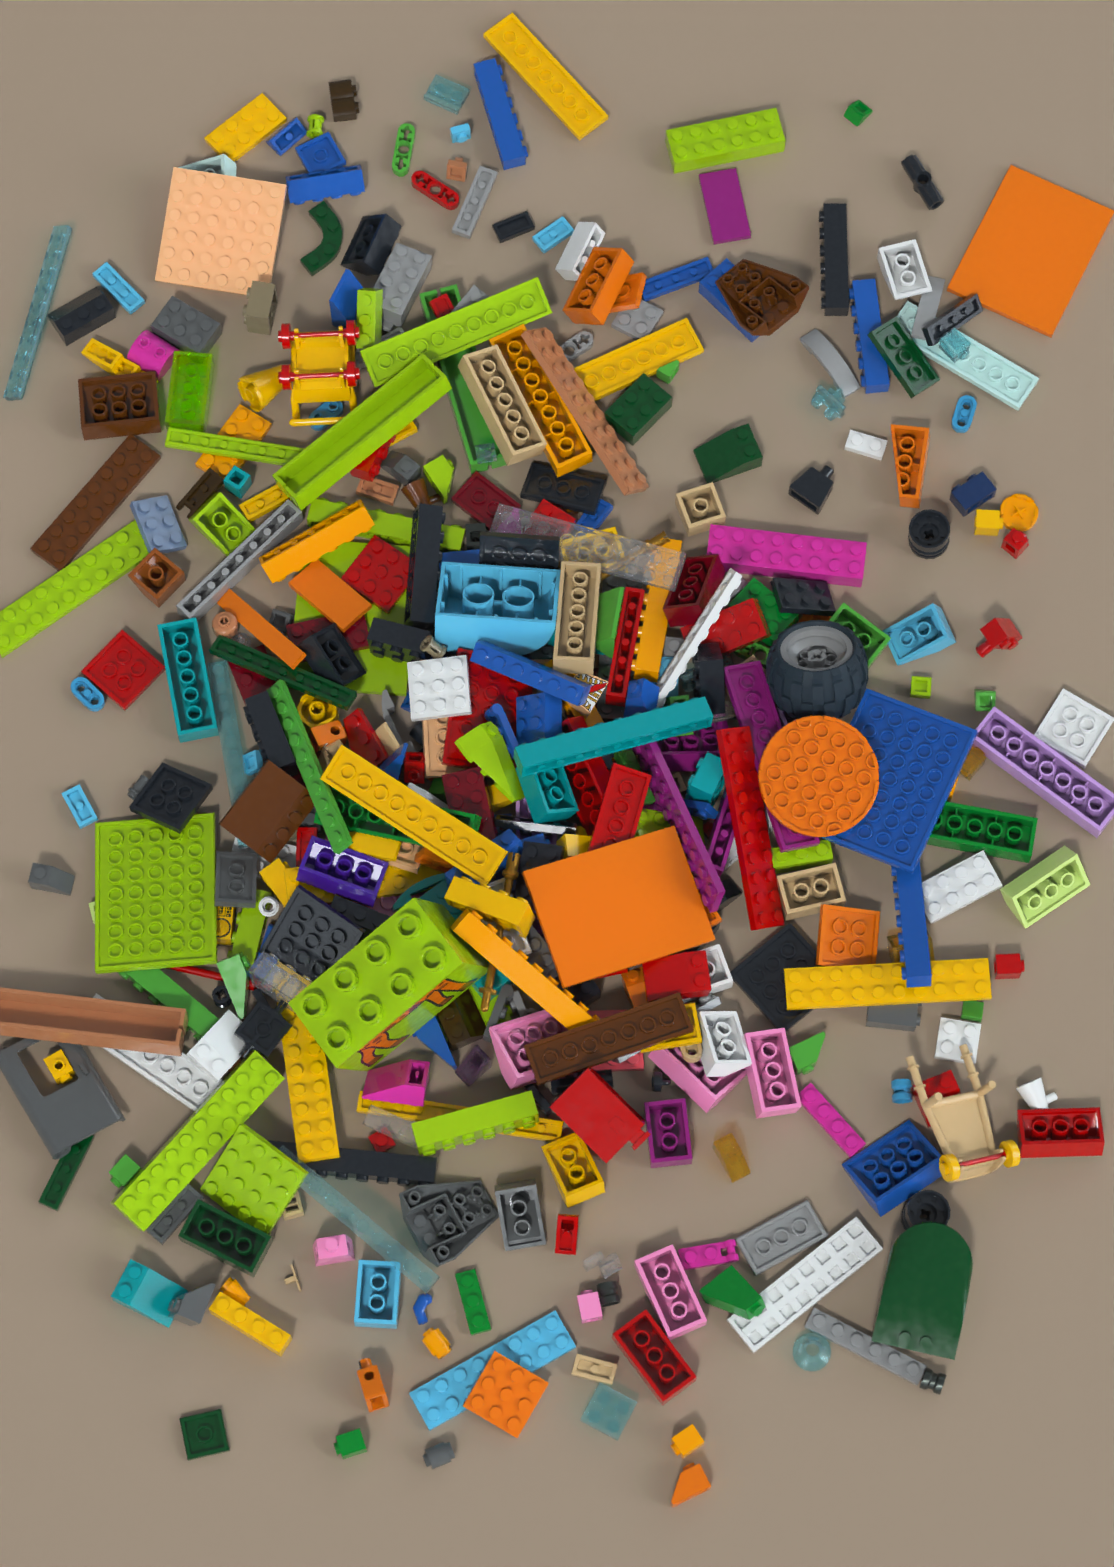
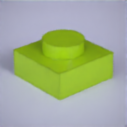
[910,676,932,699]

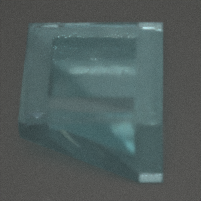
[475,443,497,464]

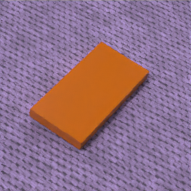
[288,560,372,633]

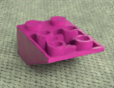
[362,1059,430,1107]

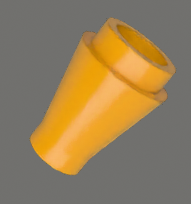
[219,1277,251,1306]

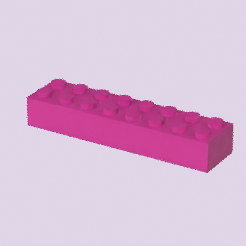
[707,524,867,588]

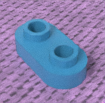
[951,395,977,433]
[309,401,343,431]
[71,677,105,712]

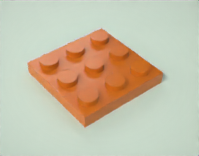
[816,904,880,967]
[462,1351,549,1438]

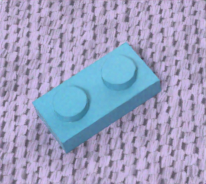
[532,216,574,254]
[61,784,98,829]

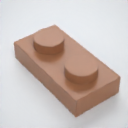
[356,478,400,506]

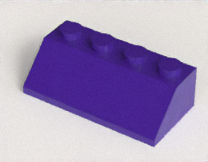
[296,836,389,907]

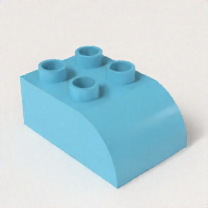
[435,561,561,655]

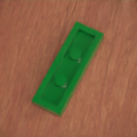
[455,1269,491,1336]

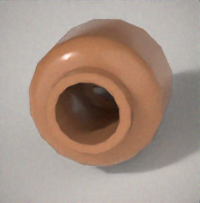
[212,611,238,639]

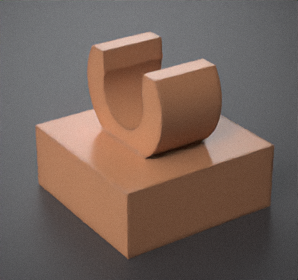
[446,157,467,182]

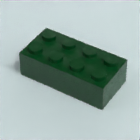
[178,1199,273,1278]

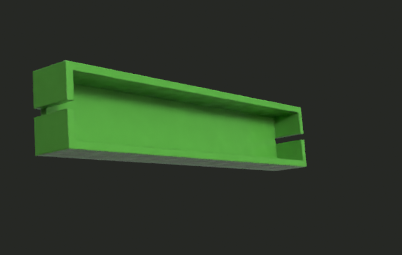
[419,284,507,474]

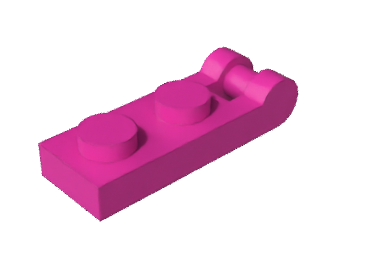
[678,1239,739,1270]

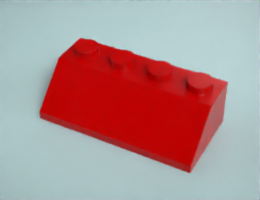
[1017,1107,1105,1158]

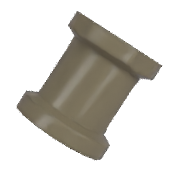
[420,635,447,659]

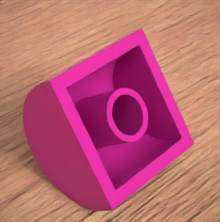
[127,330,181,383]

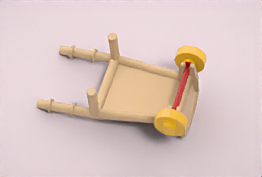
[906,1044,1020,1183]

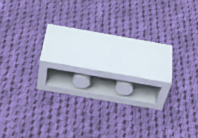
[555,222,606,281]

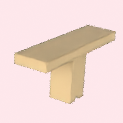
[284,1265,302,1291]

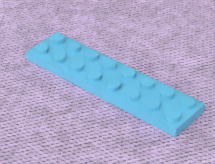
[409,1310,576,1431]

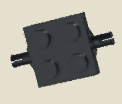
[234,1000,292,1059]

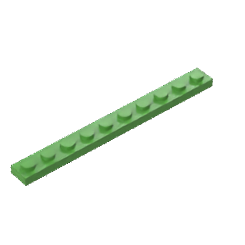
[266,679,353,854]

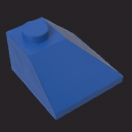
[624,678,660,718]

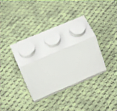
[682,944,733,1004]
[697,1011,752,1077]

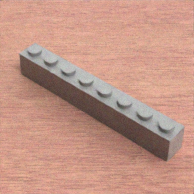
[176,499,304,622]

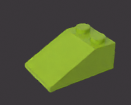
[188,492,256,557]

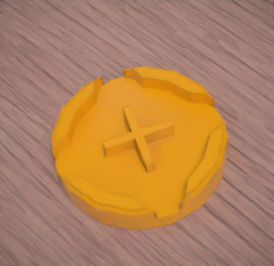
[999,494,1038,532]

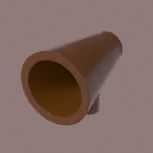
[401,478,441,508]

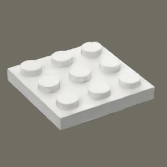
[407,655,472,722]
[1034,688,1114,768]

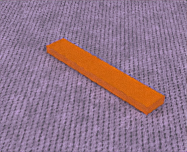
[217,588,306,670]

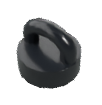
[651,1071,671,1092]

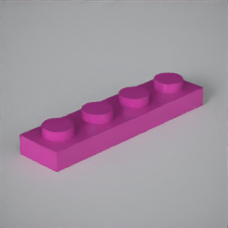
[799,1083,866,1158]

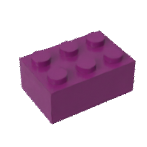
[644,1098,693,1168]

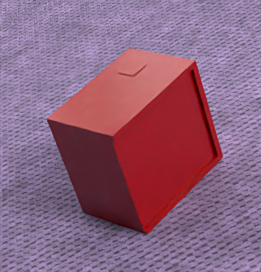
[550,1067,651,1163]

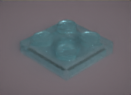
[580,1383,637,1441]

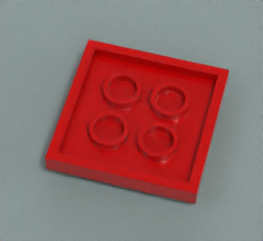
[341,535,409,614]
[81,630,166,711]

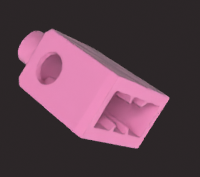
[313,1234,355,1266]

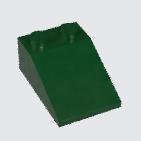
[693,423,763,484]

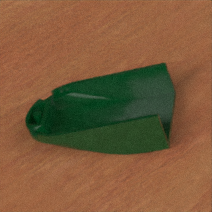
[871,1222,973,1360]

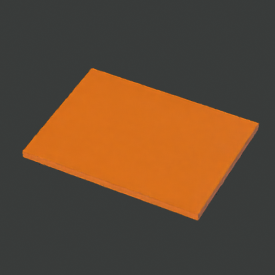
[947,165,1114,338]
[522,826,716,988]

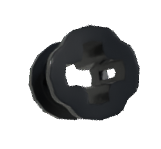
[212,986,232,1008]

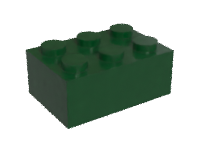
[604,373,672,446]

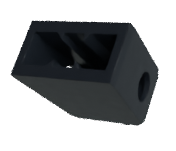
[788,465,834,515]

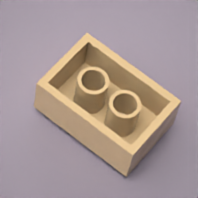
[776,863,846,921]

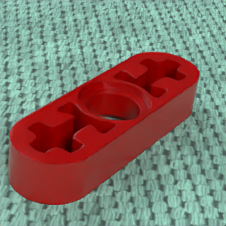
[411,171,459,210]

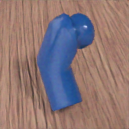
[413,1294,432,1325]

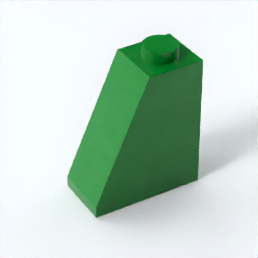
[699,1265,766,1320]

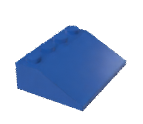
[842,1120,942,1217]

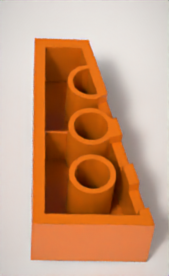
[890,424,930,509]

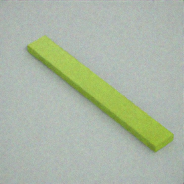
[165,427,305,466]

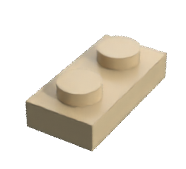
[571,1354,618,1386]

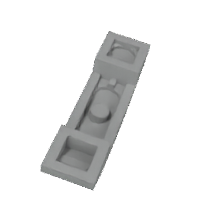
[911,276,945,341]
[800,329,860,398]
[382,689,416,752]

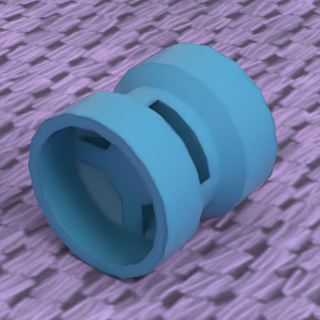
[891,1079,913,1104]

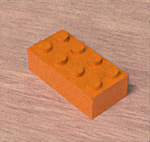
[562,247,634,325]

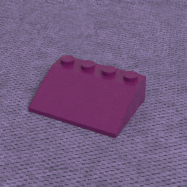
[656,713,728,772]

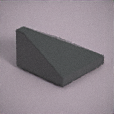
[269,609,295,633]

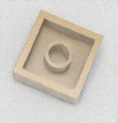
[675,482,726,537]

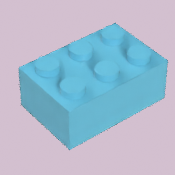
[354,1260,401,1329]

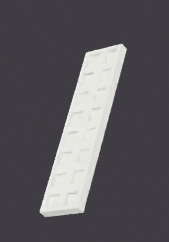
[727,1217,883,1353]

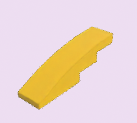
[81,338,158,383]

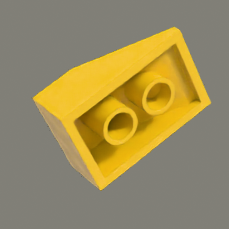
[541,1132,605,1208]

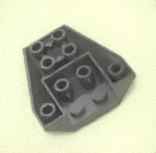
[399,1180,499,1267]

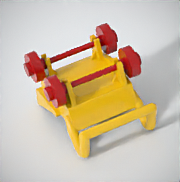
[278,320,360,427]

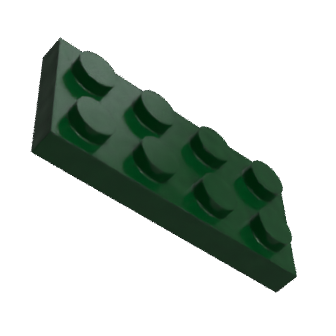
[868,316,940,398]

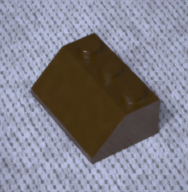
[436,989,486,1051]

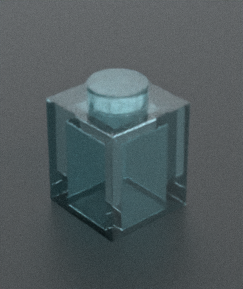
[939,328,971,363]

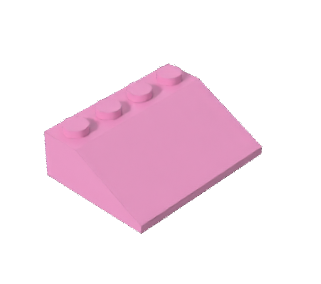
[489,1009,568,1090]
[648,1047,747,1113]

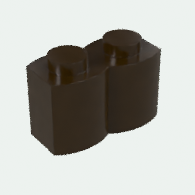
[329,80,359,122]

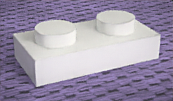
[844,430,887,461]

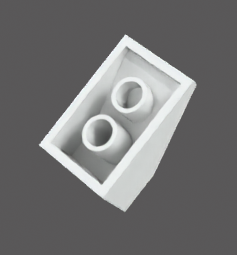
[877,239,932,300]
[186,1010,246,1082]

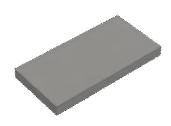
[735,1200,828,1276]

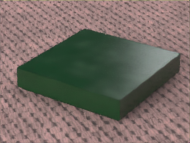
[179,1409,230,1461]

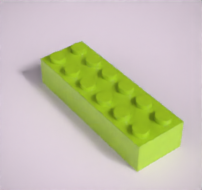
[665,108,785,174]
[411,1090,539,1157]

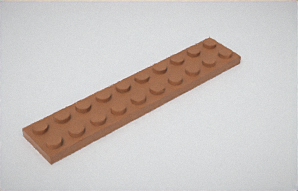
[521,327,649,496]

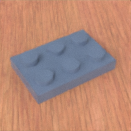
[130,495,187,554]

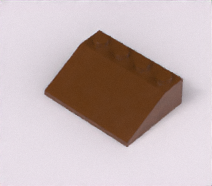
[78,371,162,440]
[219,760,314,863]

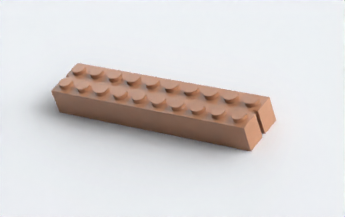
[0,987,189,1056]

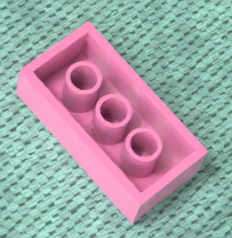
[744,1028,802,1119]
[634,1244,707,1340]

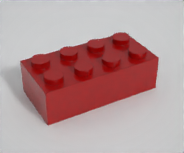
[680,598,772,658]
[612,1309,697,1406]

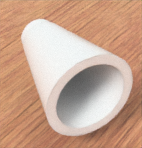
[1016,1077,1057,1109]

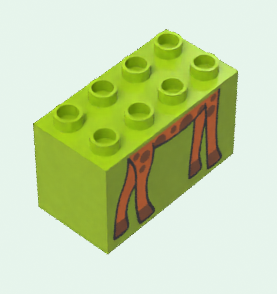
[288,897,489,1072]

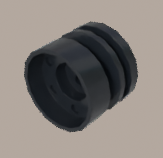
[908,509,950,559]
[901,1190,950,1230]

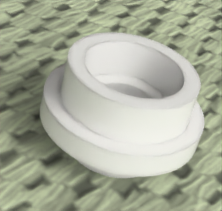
[259,896,279,917]

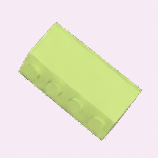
[1000,845,1090,929]

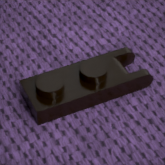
[176,468,224,519]

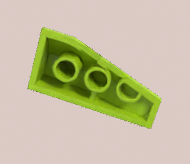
[454,721,525,803]

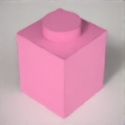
[577,1290,603,1324]

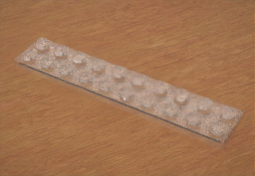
[489,503,687,592]

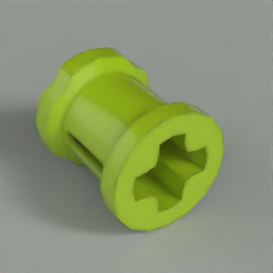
[306,114,324,139]

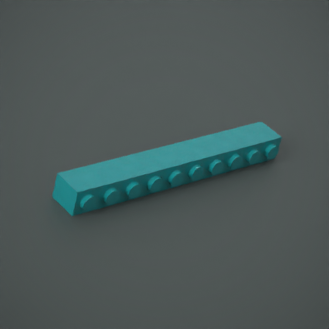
[513,696,713,777]

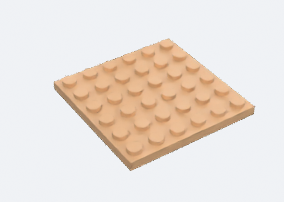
[155,167,287,296]

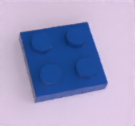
[295,132,346,173]

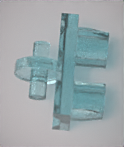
[811,385,846,421]

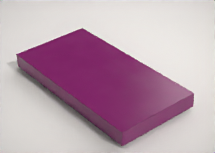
[699,168,751,245]

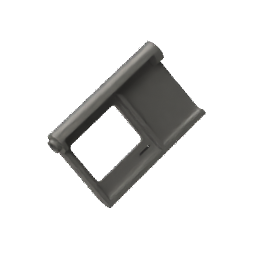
[0,1038,126,1160]

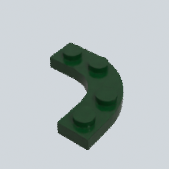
[300,201,343,276]

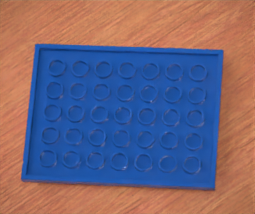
[820,689,978,874]

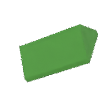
[595,587,624,658]

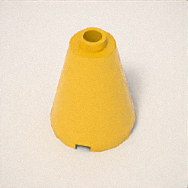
[237,365,283,412]

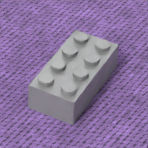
[373,243,432,328]

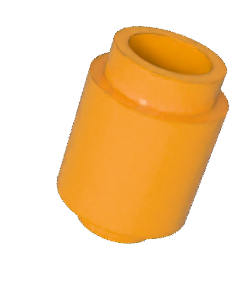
[422,1327,452,1360]

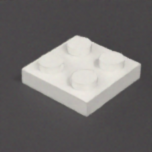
[934,1017,981,1065]

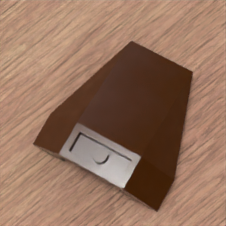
[715,259,809,336]

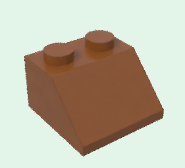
[128,548,186,608]

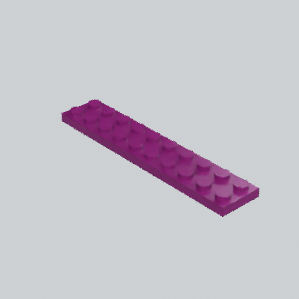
[724,660,820,853]
[632,742,725,913]

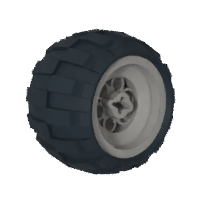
[766,620,868,719]

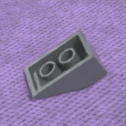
[494,1178,546,1251]

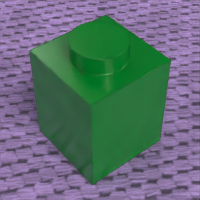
[333,1428,367,1459]

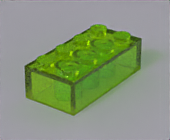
[165,351,215,433]

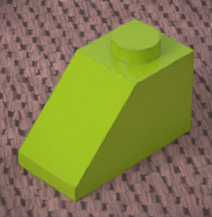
[423,455,455,504]

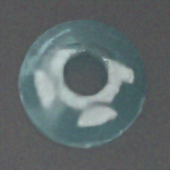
[793,1333,831,1372]

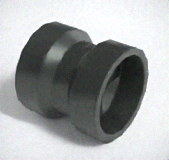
[596,1281,621,1307]
[920,1368,946,1395]

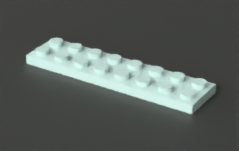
[897,301,1039,411]

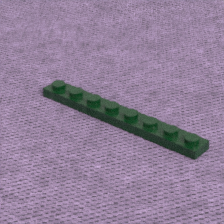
[209,635,357,711]

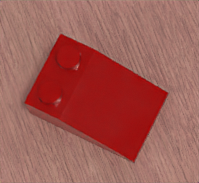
[642,950,712,1002]

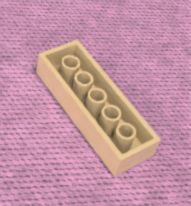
[458,345,547,466]
[553,561,601,675]

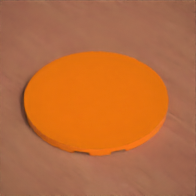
[758,716,879,837]

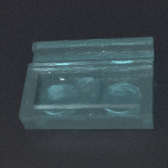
[424,75,470,115]

